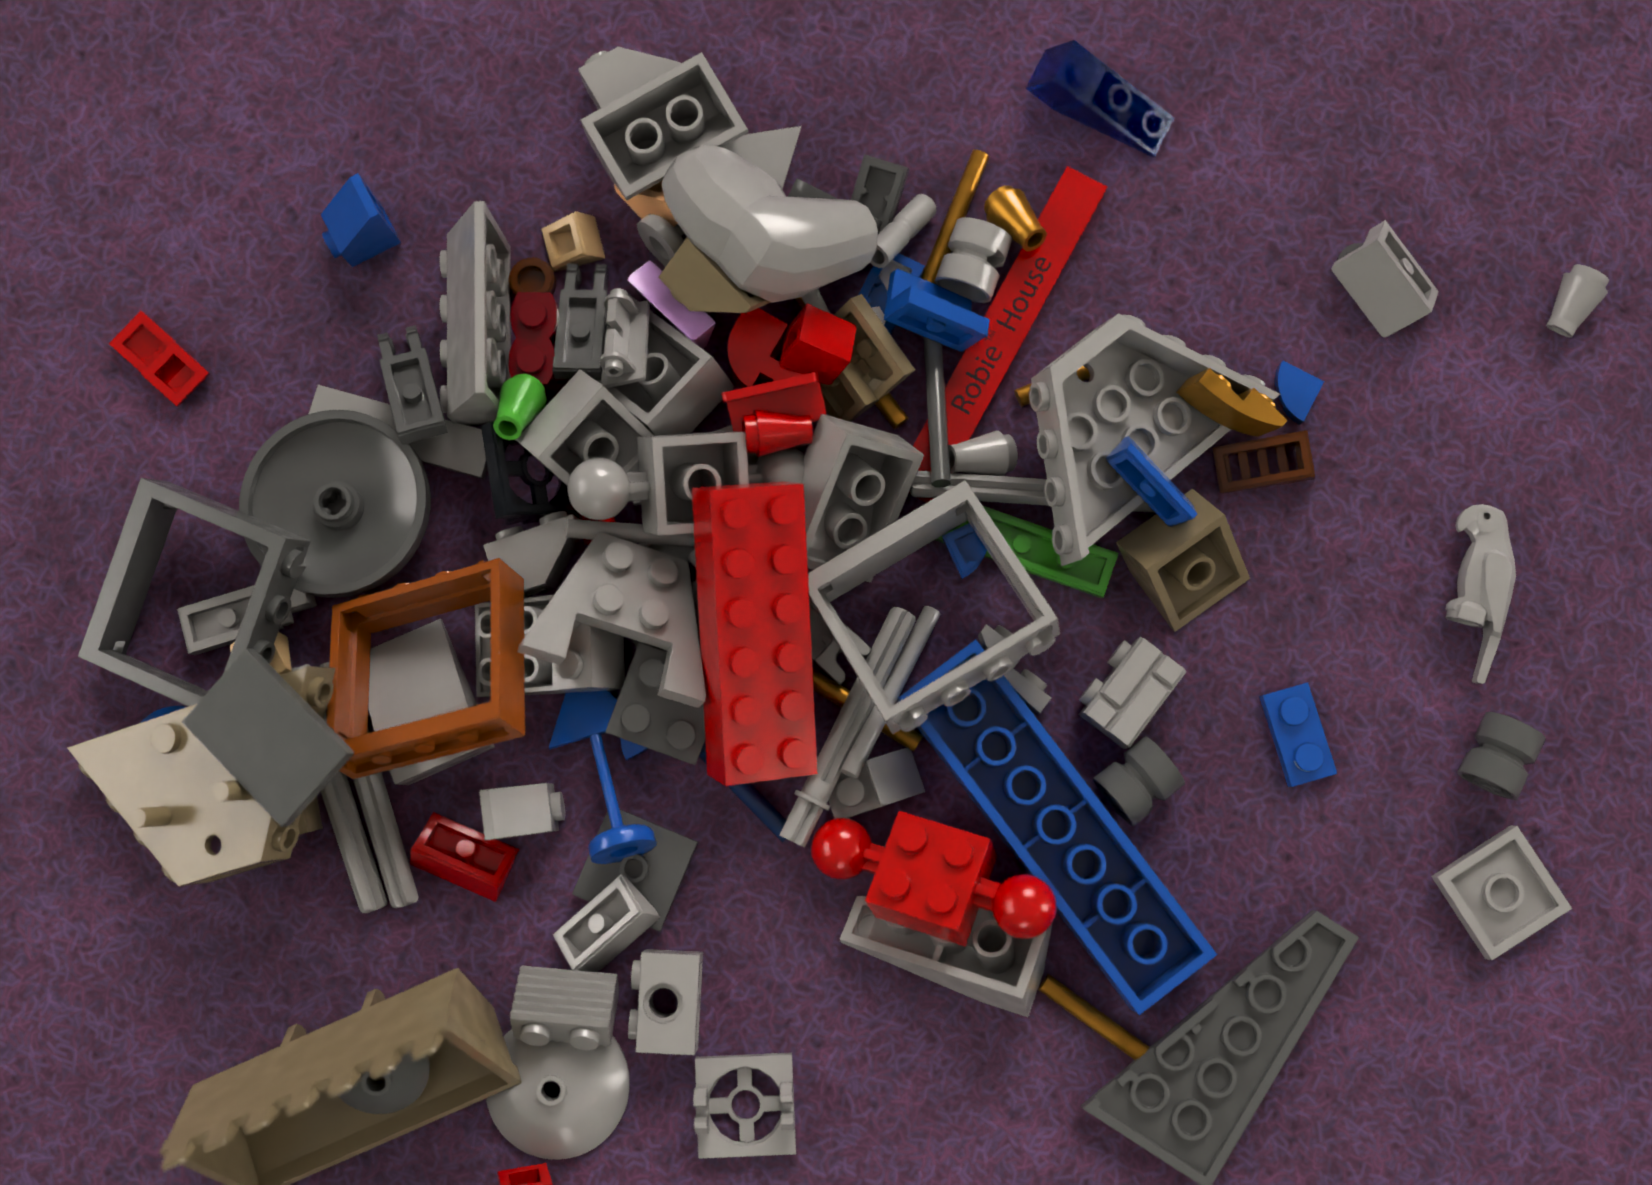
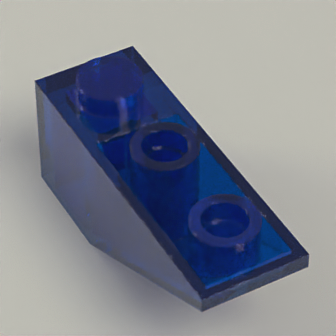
[1025,40,1174,157]

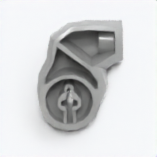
[662,145,878,303]

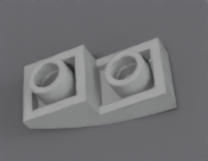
[978,624,1051,715]

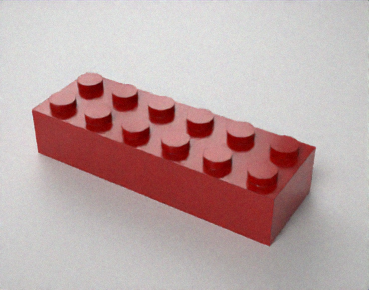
[692,481,817,786]

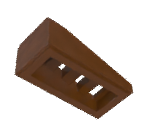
[1213,430,1315,494]

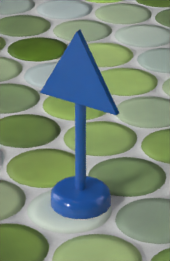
[549,691,656,864]

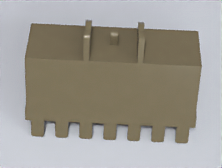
[160,968,522,1185]

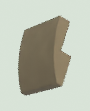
[820,294,915,422]

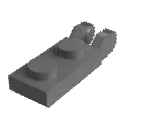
[553,264,609,380]
[377,325,448,445]

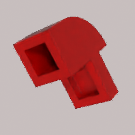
[727,308,803,388]

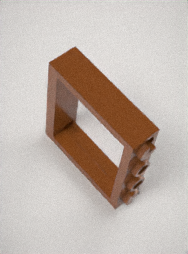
[326,558,525,779]

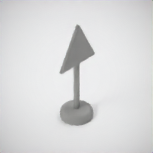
[637,126,801,267]

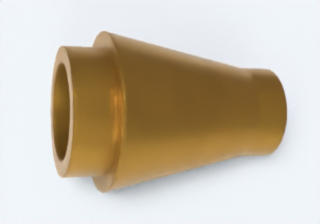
[984,185,1047,251]

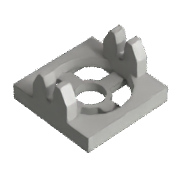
[693,1052,796,1159]

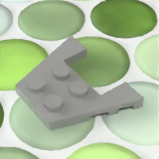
[518,531,706,708]

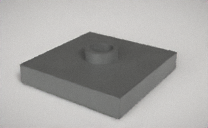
[572,809,698,932]

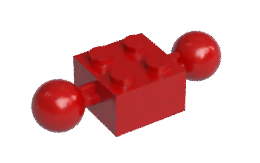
[811,811,1056,947]

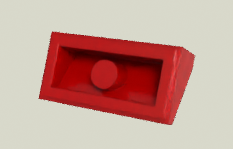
[410,812,519,902]

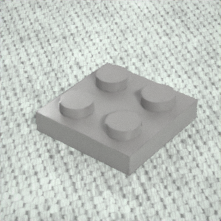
[1431,825,1572,960]

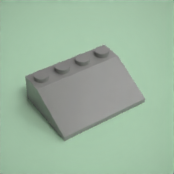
[440,201,511,426]

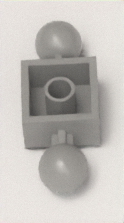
[568,431,805,536]

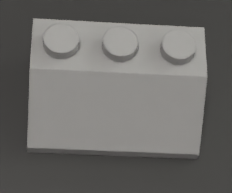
[580,52,748,200]

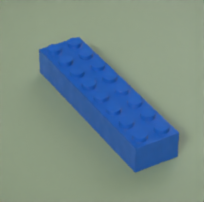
[897,639,1217,1015]

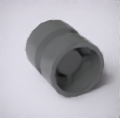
[1457,712,1546,800]
[1093,736,1185,827]

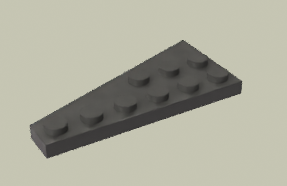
[1080,910,1359,1185]

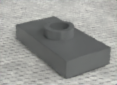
[851,154,910,234]

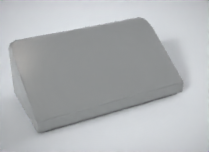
[553,874,660,972]

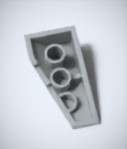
[839,896,1053,1017]

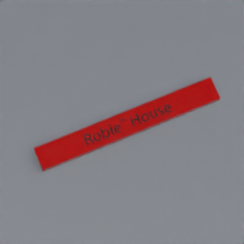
[909,166,1108,503]

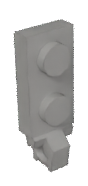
[177,585,317,655]

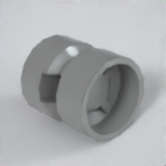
[934,217,1013,303]

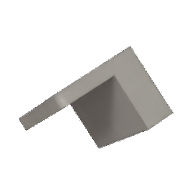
[1332,220,1439,337]

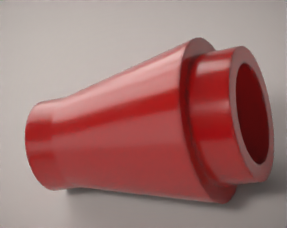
[741,410,813,458]

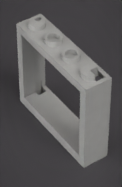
[808,480,1060,734]

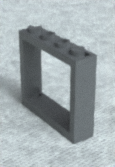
[78,478,311,706]

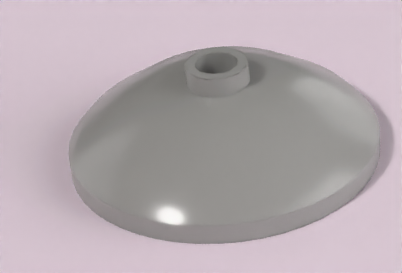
[486,1029,630,1160]

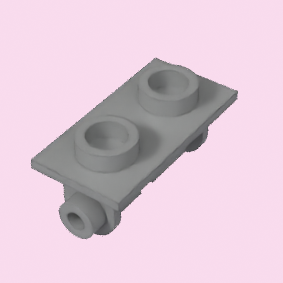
[600,288,650,388]

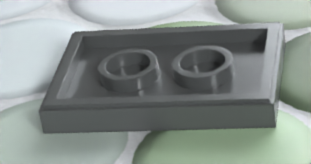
[182,648,355,827]

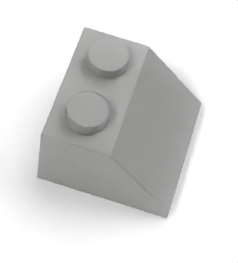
[516,369,654,486]

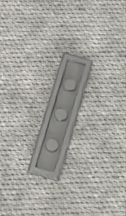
[309,385,488,480]

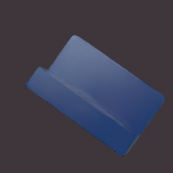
[884,269,990,352]

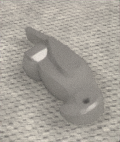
[1445,504,1516,684]

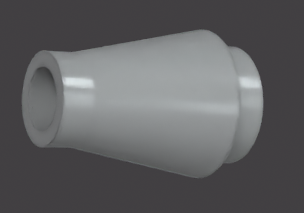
[1546,264,1609,338]
[948,430,1018,476]

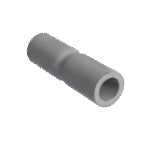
[870,194,937,268]

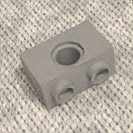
[628,949,703,1055]

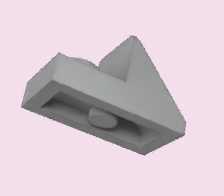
[828,747,925,818]

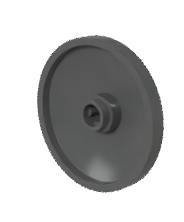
[239,410,431,598]

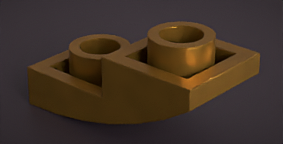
[1176,368,1287,437]

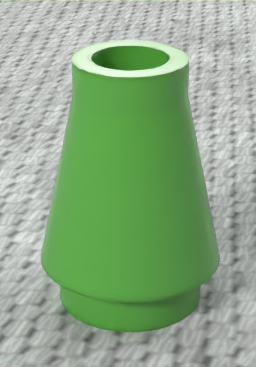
[493,374,547,440]

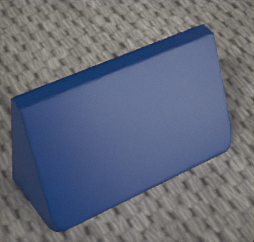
[1106,436,1197,527]

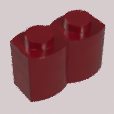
[508,292,563,397]

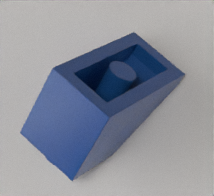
[321,173,401,267]

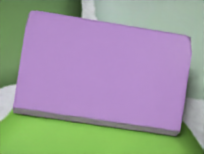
[627,260,716,349]

